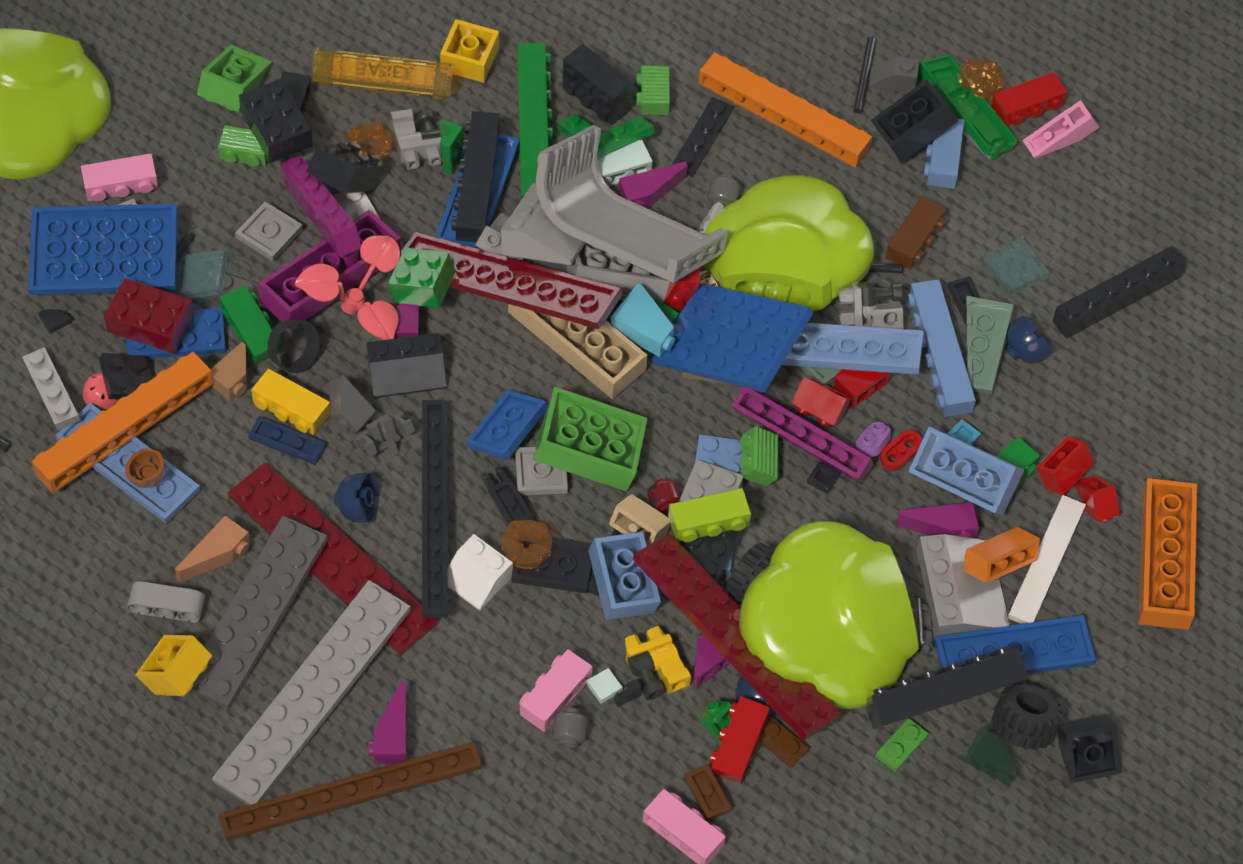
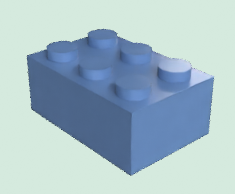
[588,532,661,620]

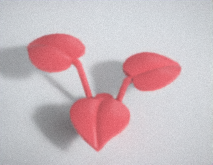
[295,236,400,340]

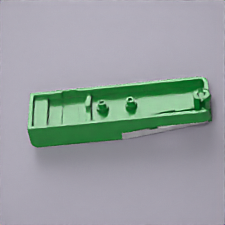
[917,54,1017,161]

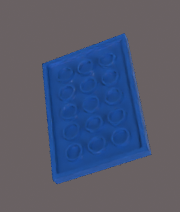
[28,203,178,295]
[651,283,813,392]

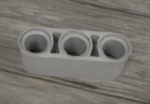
[127,581,205,623]

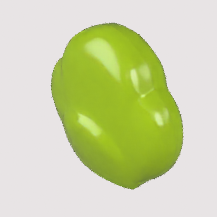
[0,29,111,179]
[703,175,874,311]
[739,521,918,709]

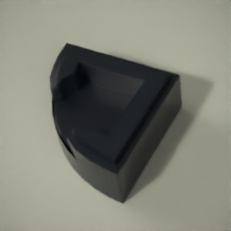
[38,309,72,334]
[613,679,641,707]

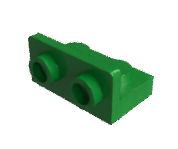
[440,120,465,175]

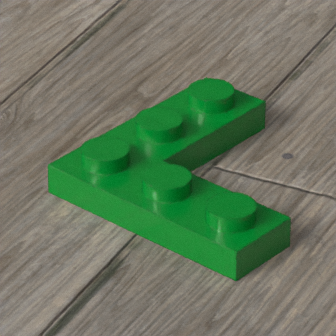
[557,114,654,159]

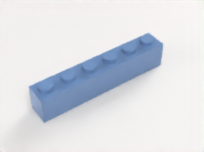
[906,279,976,417]

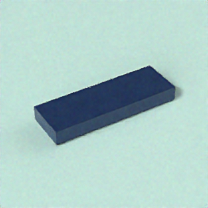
[248,416,326,466]

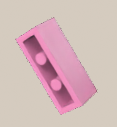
[81,154,158,201]
[519,650,593,732]
[643,789,726,864]

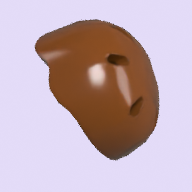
[125,448,166,488]

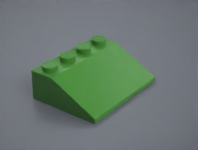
[533,387,647,491]

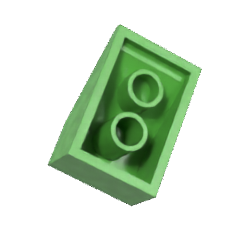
[197,45,272,112]

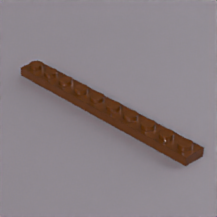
[219,742,482,842]

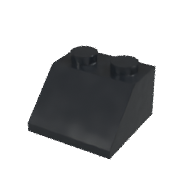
[1057,715,1121,783]

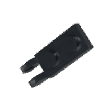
[481,466,534,533]

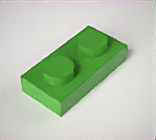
[875,718,929,773]

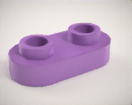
[856,422,891,457]

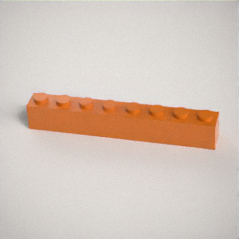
[698,52,872,168]
[32,352,213,494]

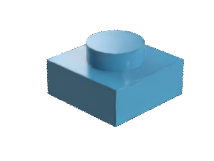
[947,419,981,445]

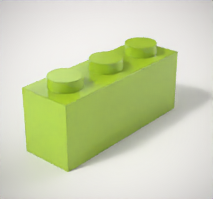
[668,488,751,542]

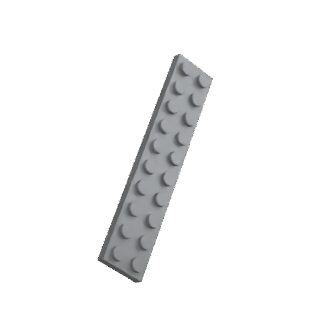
[212,580,411,805]

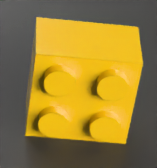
[440,19,499,83]
[135,635,213,696]

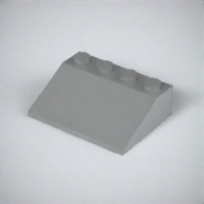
[501,183,586,265]
[567,243,670,303]
[917,534,1010,636]

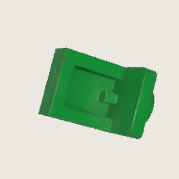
[699,701,732,742]

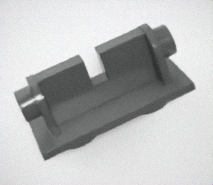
[911,598,933,654]

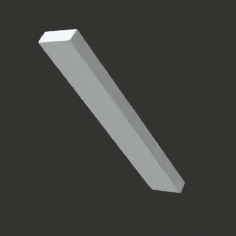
[1008,495,1086,624]

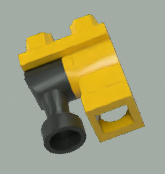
[624,626,691,700]

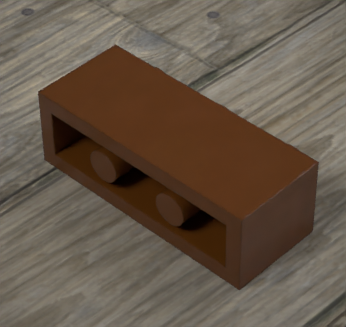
[885,196,947,270]

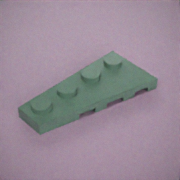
[966,296,1014,395]

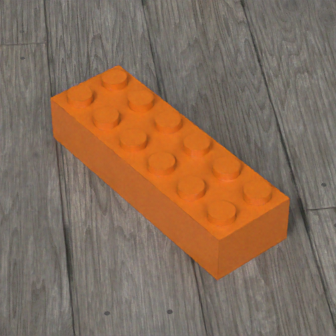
[1138,478,1197,630]

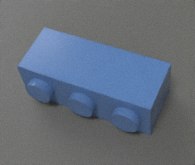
[923,119,964,189]

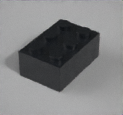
[562,44,633,126]
[239,78,313,163]
[870,79,959,163]
[306,141,387,194]

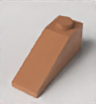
[175,516,250,582]

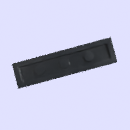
[672,97,733,177]

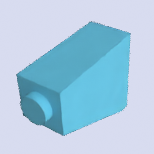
[611,283,675,357]

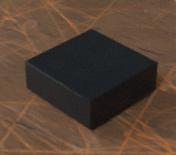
[807,461,841,494]

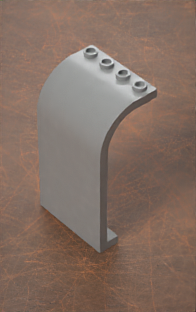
[536,125,728,283]

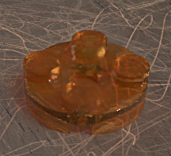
[958,58,1005,99]
[346,122,393,162]
[501,520,552,569]

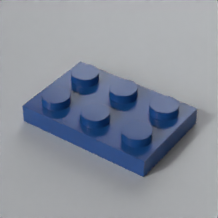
[466,390,548,461]

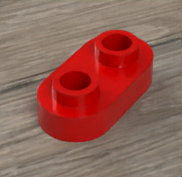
[880,430,922,471]

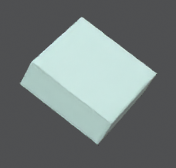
[587,668,623,704]

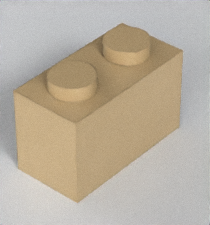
[609,494,670,546]

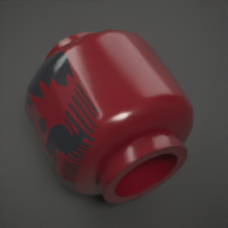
[647,478,681,517]

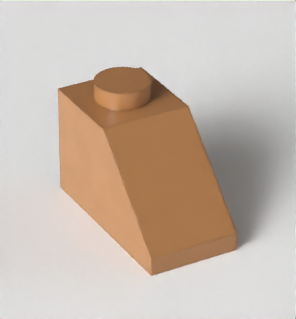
[211,342,247,401]

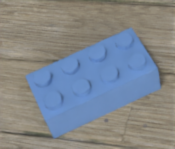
[908,427,1024,515]

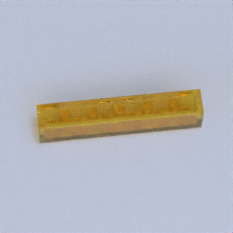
[312,48,455,99]

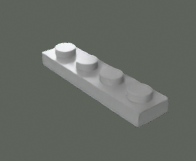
[22,347,80,431]

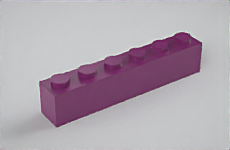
[280,156,361,257]
[732,387,874,485]

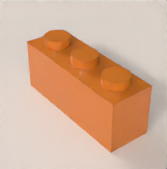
[964,527,1040,583]

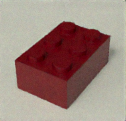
[104,278,194,354]

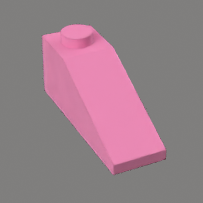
[1023,100,1100,158]

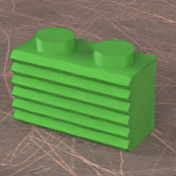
[636,66,670,115]
[218,125,267,167]
[740,426,778,487]

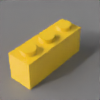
[251,369,331,435]

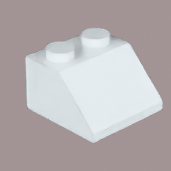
[448,534,513,611]

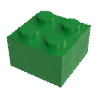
[388,248,456,308]

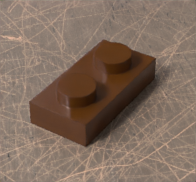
[759,716,809,769]
[684,764,731,822]

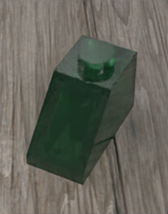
[964,727,1017,786]

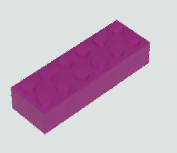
[258,210,401,330]

